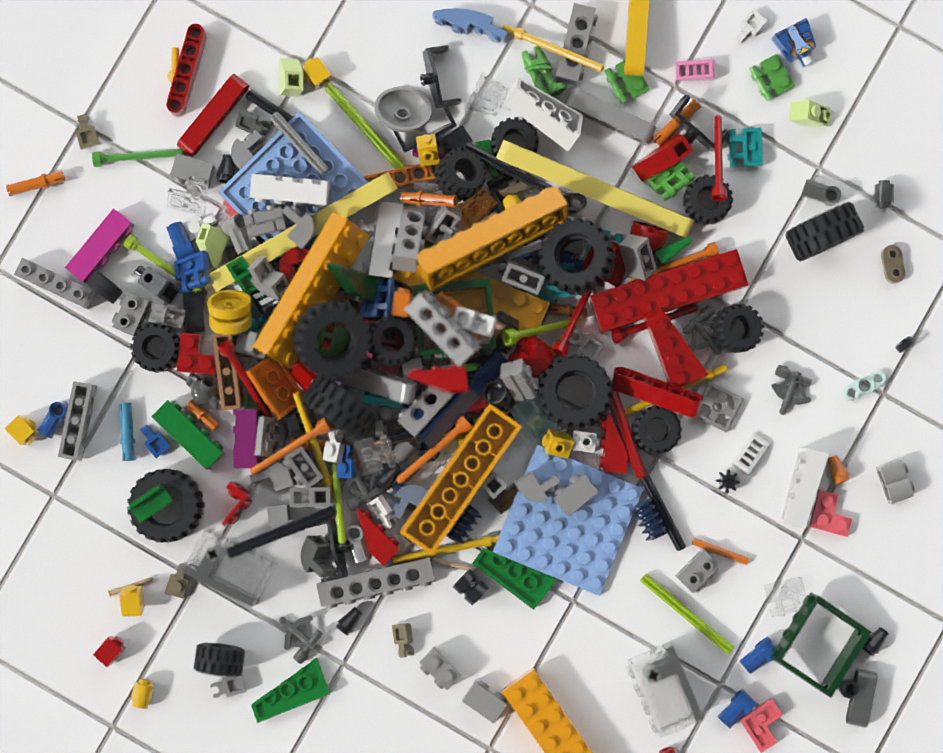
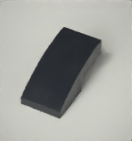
[183,291,206,333]

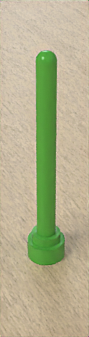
[92,149,185,167]

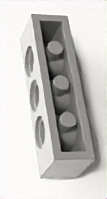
[555,3,598,85]
[393,203,430,273]
[14,257,96,309]
[405,290,481,366]
[398,363,456,439]
[58,381,97,461]

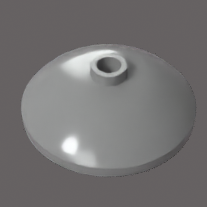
[374,87,432,132]

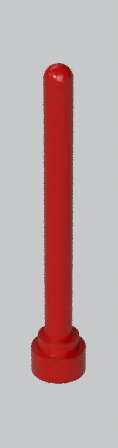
[711,115,727,201]
[552,291,591,357]
[610,304,698,345]
[217,340,273,418]

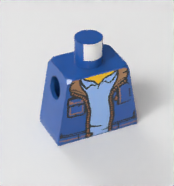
[771,18,816,68]

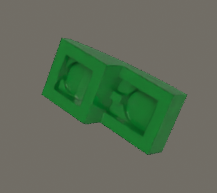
[226,255,257,294]

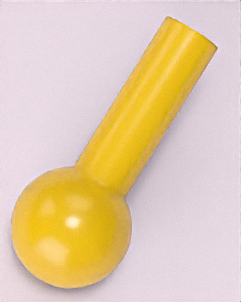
[168,47,179,83]

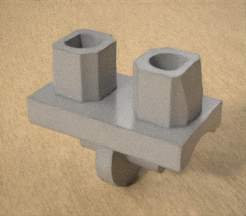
[148,303,186,329]

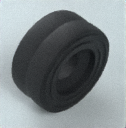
[86,271,123,304]

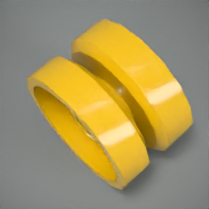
[208,290,252,335]

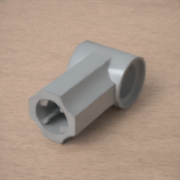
[221,214,253,255]
[346,523,372,563]

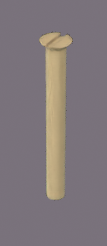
[432,556,476,572]
[108,577,152,597]

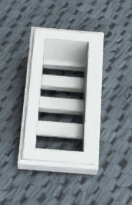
[731,432,770,474]

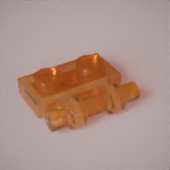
[457,188,498,229]

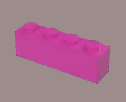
[64,208,135,284]

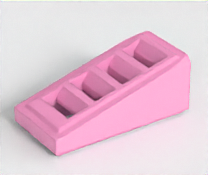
[675,59,715,81]

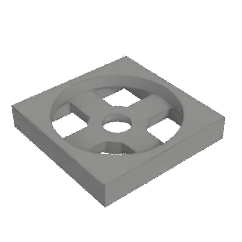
[696,381,744,433]
[255,416,287,458]

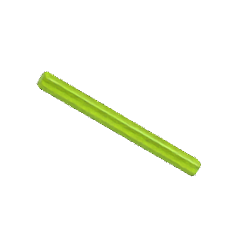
[325,83,405,169]
[640,574,734,654]

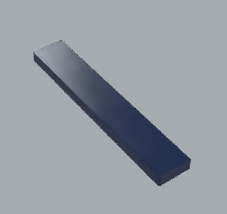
[418,350,508,449]

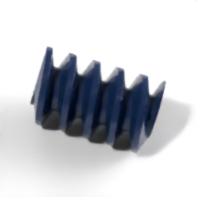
[631,498,668,541]
[446,504,482,544]

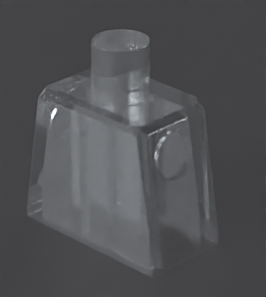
[467,71,512,116]

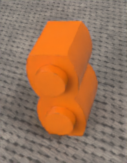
[391,288,413,319]

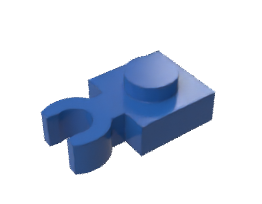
[337,445,357,478]

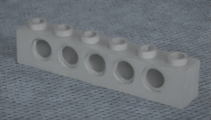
[316,557,435,609]

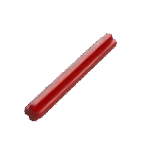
[611,390,647,479]

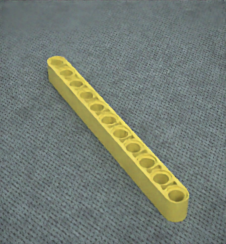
[496,140,695,238]
[208,172,398,292]

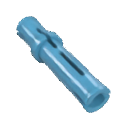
[119,403,136,461]

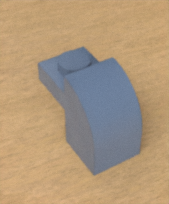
[392,485,428,519]

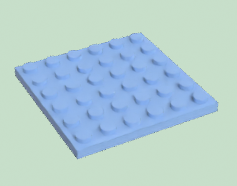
[218,111,371,272]
[493,445,643,596]

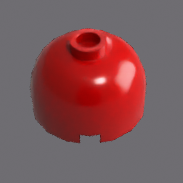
[630,221,669,251]

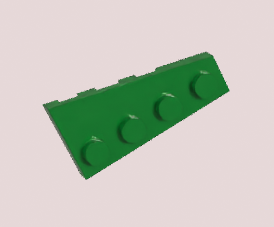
[472,548,557,610]
[251,657,330,723]

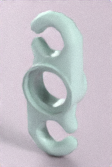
[843,370,887,401]

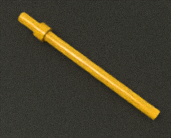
[502,24,604,72]
[625,364,728,416]
[293,391,334,500]
[392,535,499,565]

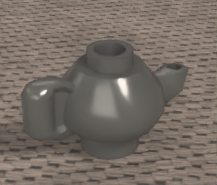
[186,373,219,410]

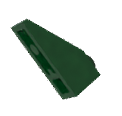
[326,262,380,303]

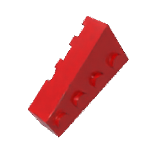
[642,308,709,387]

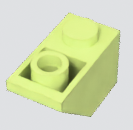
[279,58,304,97]
[789,100,831,127]
[196,224,229,269]

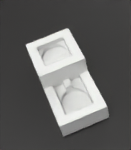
[454,306,497,338]

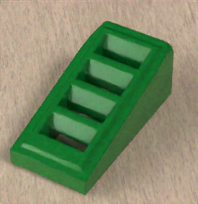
[475,139,498,179]
[652,237,693,265]

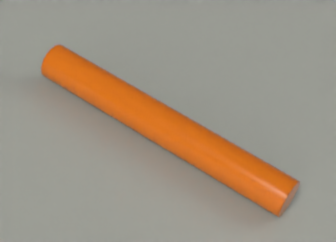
[692,538,749,565]

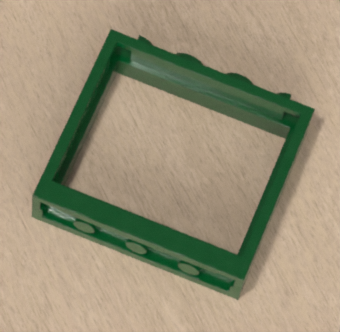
[412,278,496,359]
[769,592,872,698]

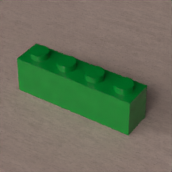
[151,400,225,470]

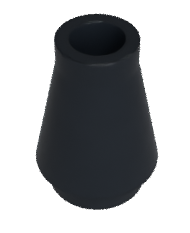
[216,154,234,184]
[373,464,401,493]
[335,607,363,636]
[862,627,889,656]
[837,679,858,698]

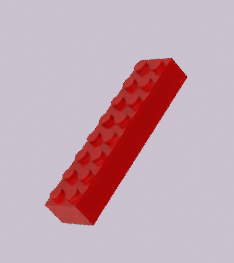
[589,249,749,334]

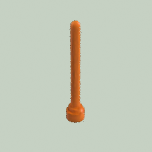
[631,242,719,282]
[396,416,472,484]
[250,417,333,475]

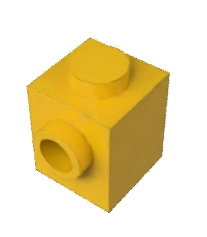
[302,57,332,90]
[416,134,439,166]
[4,415,39,445]
[542,429,574,459]
[119,585,145,617]

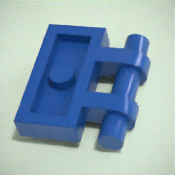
[174,250,211,293]
[360,278,397,318]

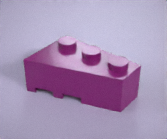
[233,409,264,468]

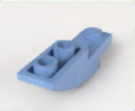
[432,8,508,43]

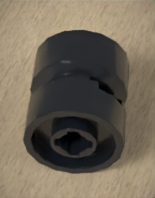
[483,380,515,412]
[285,406,317,438]
[452,569,489,606]

